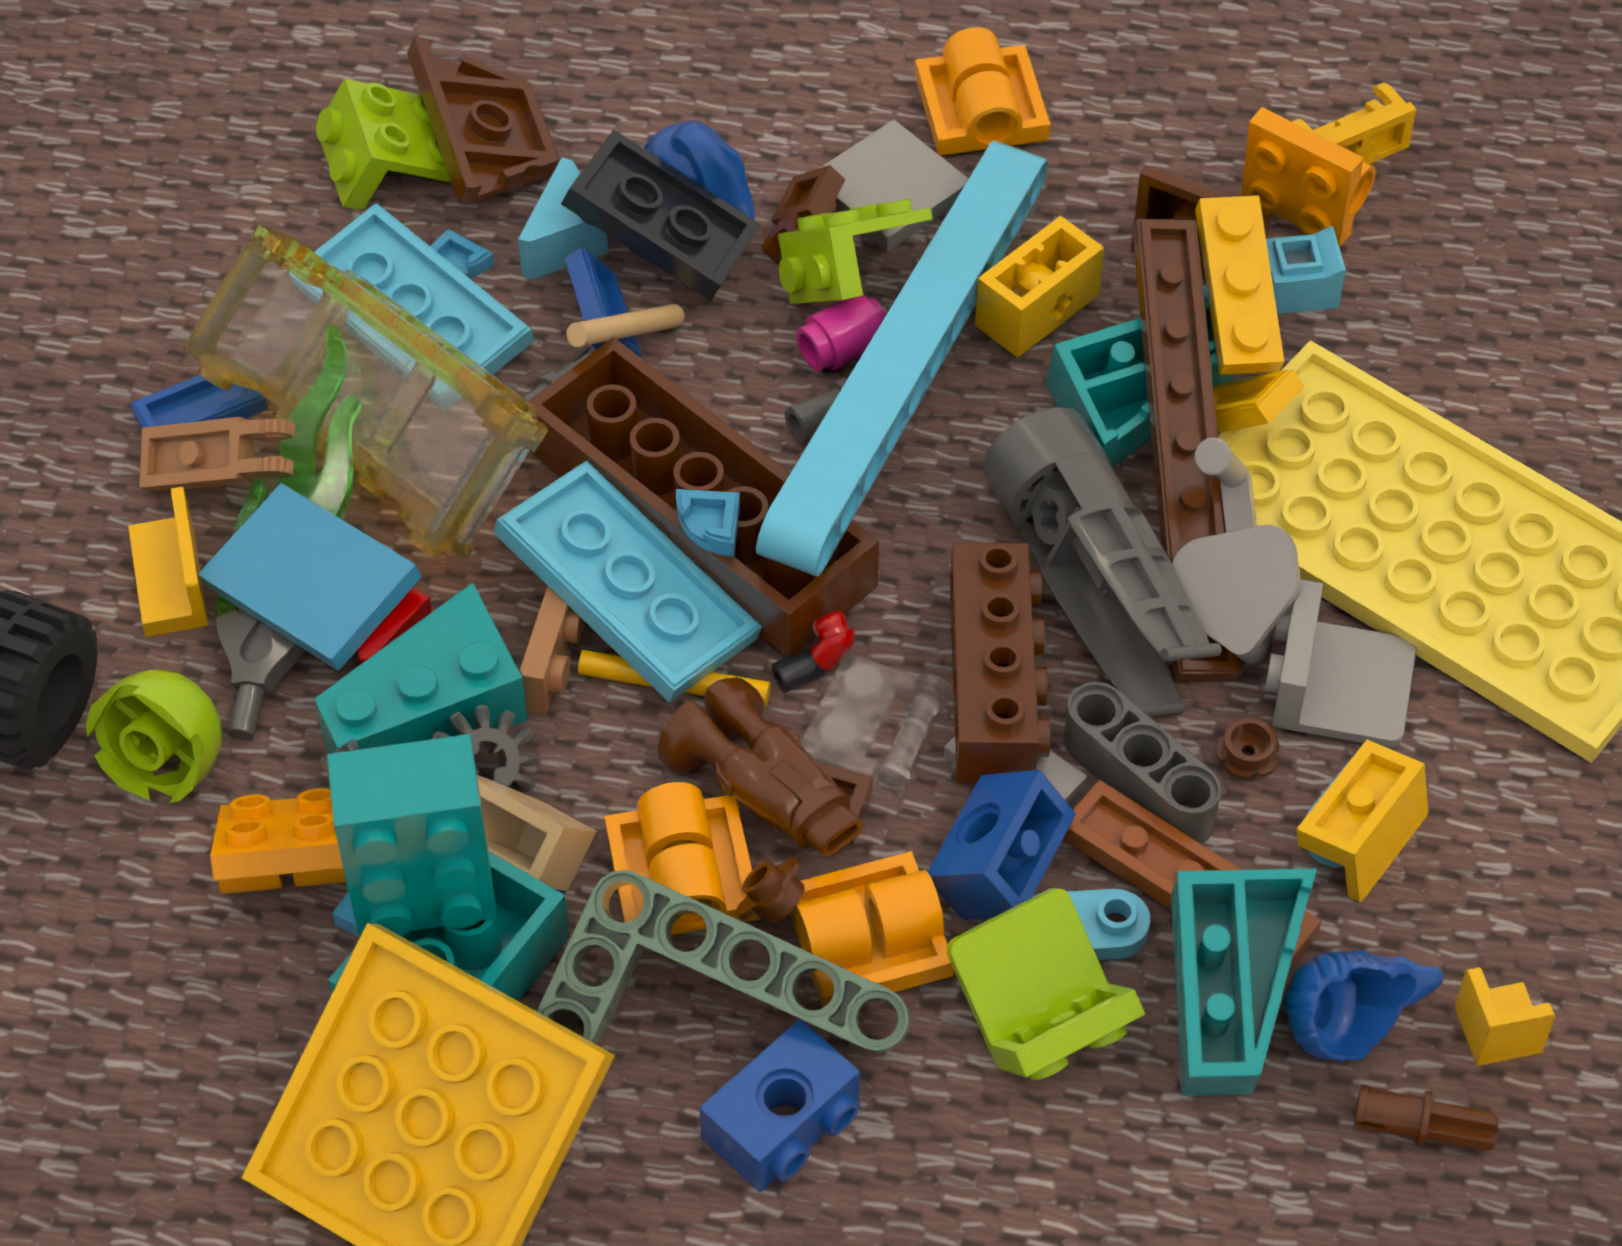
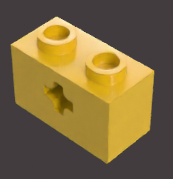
[975,216,1104,358]

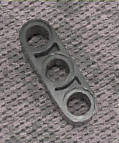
[1064,682,1221,844]

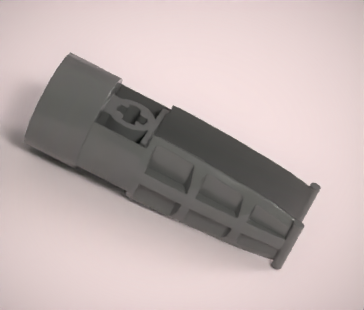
[983,407,1221,717]

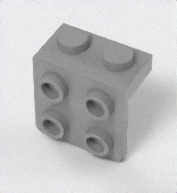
[1265,579,1416,748]

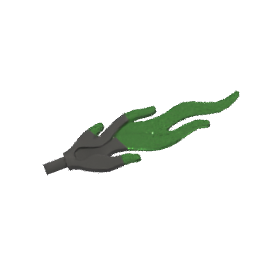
[215,324,362,740]

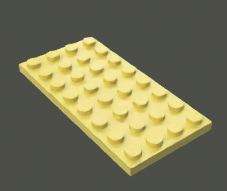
[1218,340,1622,763]

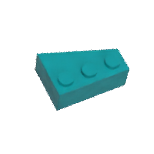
[1045,296,1235,467]

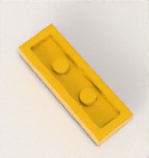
[1195,196,1284,375]

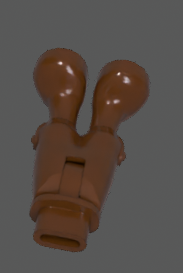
[658,677,863,857]

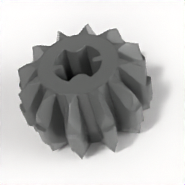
[431,705,541,792]

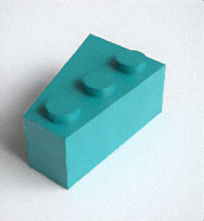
[314,583,528,754]
[1171,868,1317,1096]

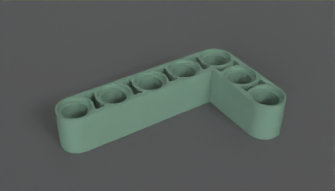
[537,870,911,1052]

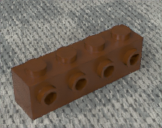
[950,542,1050,783]

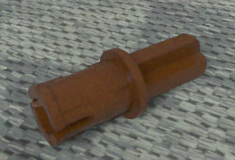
[1354,1084,1499,1151]

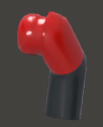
[771,610,855,693]

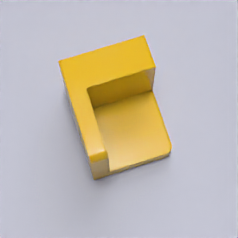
[1454,967,1555,1066]

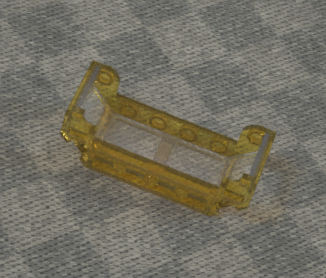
[182,224,549,558]

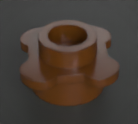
[736,856,805,924]

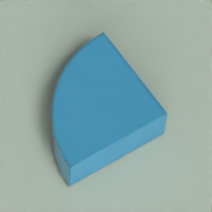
[430,229,495,279]
[676,489,740,557]

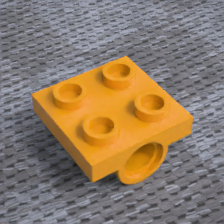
[915,27,1050,156]
[1241,107,1376,248]
[604,782,760,935]
[210,788,346,894]
[789,851,954,1008]

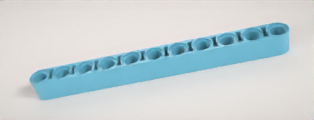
[756,141,1048,577]

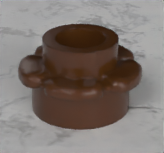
[1215,718,1280,779]

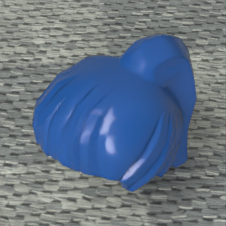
[644,121,755,220]
[1284,950,1444,1062]

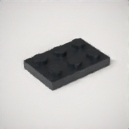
[561,129,761,301]

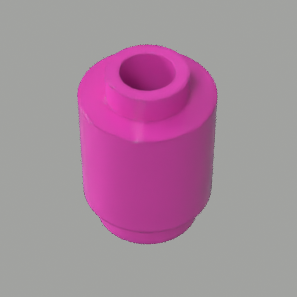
[796,295,886,372]

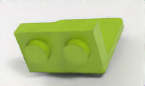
[316,78,452,210]
[778,199,933,304]
[947,888,1145,1080]

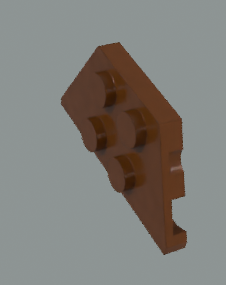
[407,36,560,205]

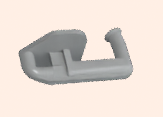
[1172,437,1301,664]

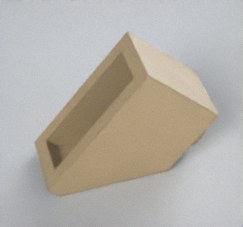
[477,775,596,891]

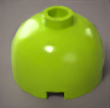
[85,669,223,803]

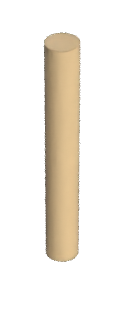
[566,304,684,347]

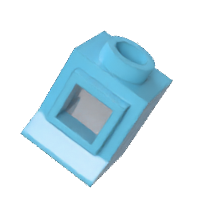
[1266,226,1346,314]

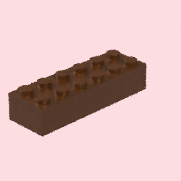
[524,337,879,657]

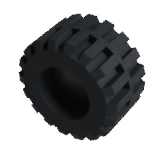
[0,590,98,770]

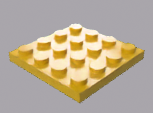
[242,923,615,1246]

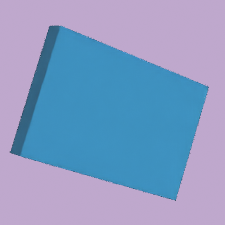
[198,483,422,671]

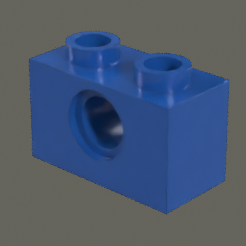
[928,770,1076,920]
[699,1019,860,1193]

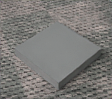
[820,119,969,252]

